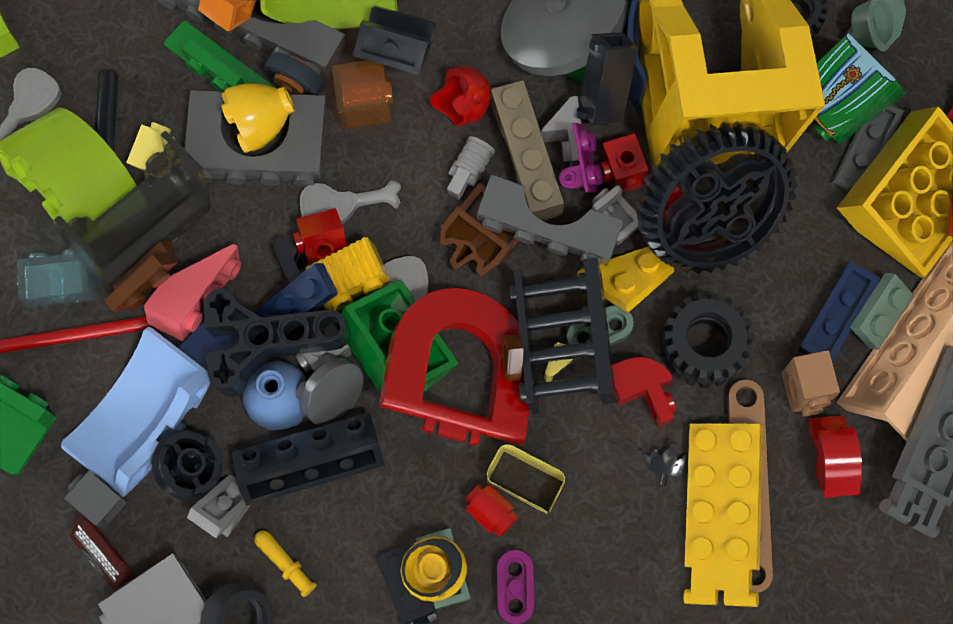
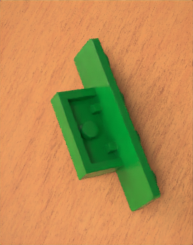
[164,21,275,92]

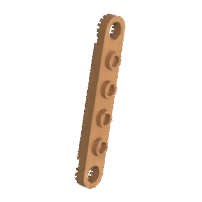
[727,380,773,593]

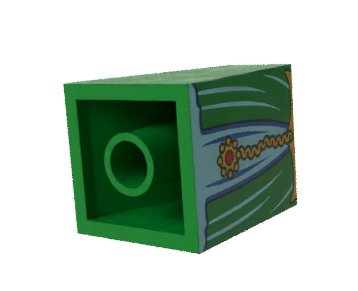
[813,33,906,144]

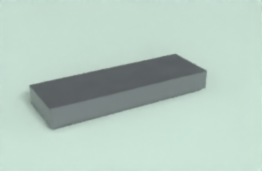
[832,105,904,192]

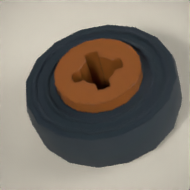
[264,52,324,95]

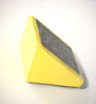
[544,342,580,382]

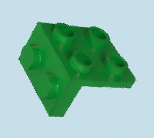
[0,375,57,475]

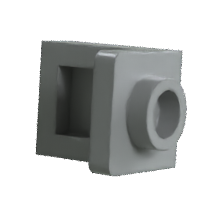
[592,185,639,246]

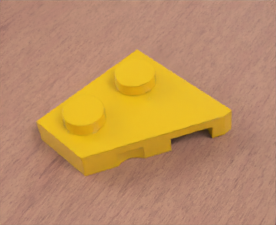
[578,247,674,313]

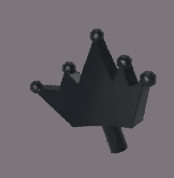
[638,441,688,486]

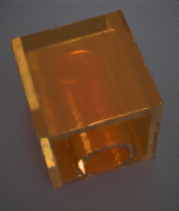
[331,60,394,130]

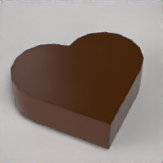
[502,335,524,381]

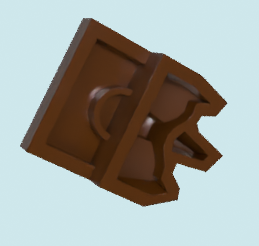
[440,183,521,277]
[104,240,177,311]

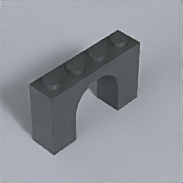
[183,90,328,187]

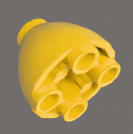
[221,83,295,153]

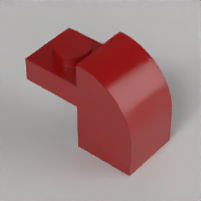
[613,357,676,428]
[809,415,862,498]

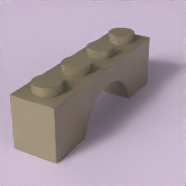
[491,80,564,221]

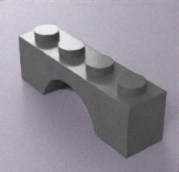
[477,175,623,266]

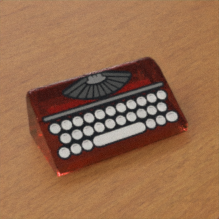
[70,517,134,591]

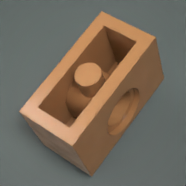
[781,350,840,416]

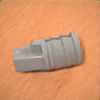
[447,136,495,200]

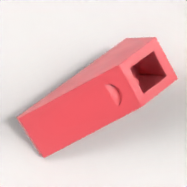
[144,244,241,342]

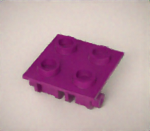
[559,122,603,193]

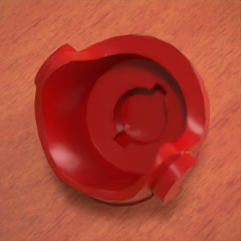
[430,66,491,126]

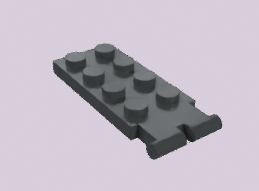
[879,345,953,539]

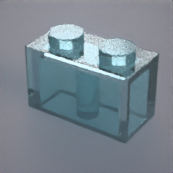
[17,249,96,308]

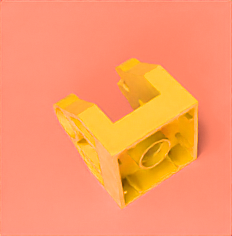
[638,0,825,164]

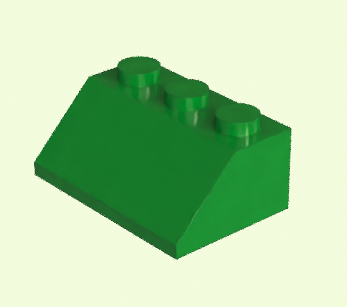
[335,279,459,411]

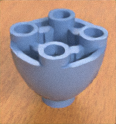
[242,360,308,430]

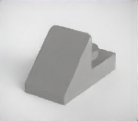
[541,96,581,167]
[187,474,251,538]

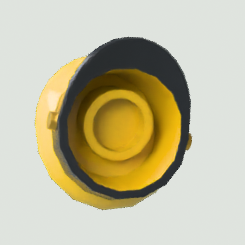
[400,536,467,602]

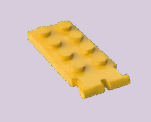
[684,424,763,607]

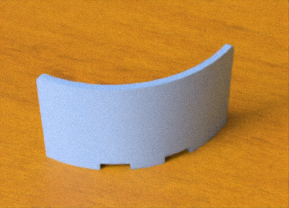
[61,327,211,497]

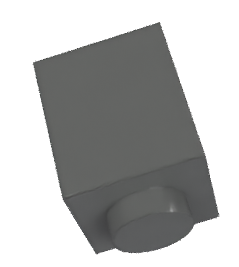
[64,471,128,530]

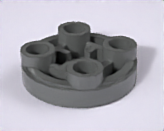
[296,354,363,426]

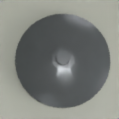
[501,0,630,76]

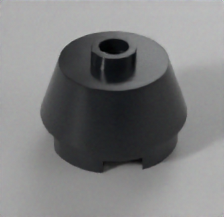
[152,430,223,501]

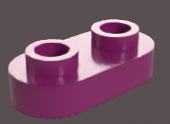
[497,550,534,624]

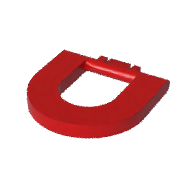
[379,288,529,446]

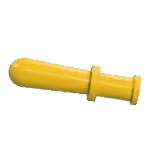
[254,530,317,597]

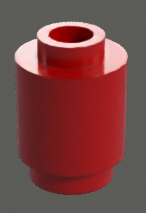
[465,484,519,537]

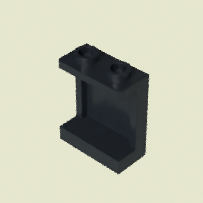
[353,5,436,75]

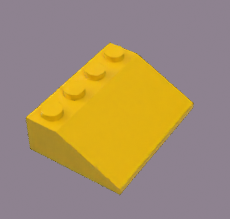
[837,106,953,278]

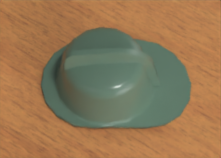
[846,0,906,52]

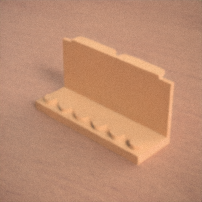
[837,241,953,441]

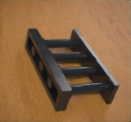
[509,258,617,414]

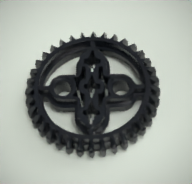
[636,121,798,274]

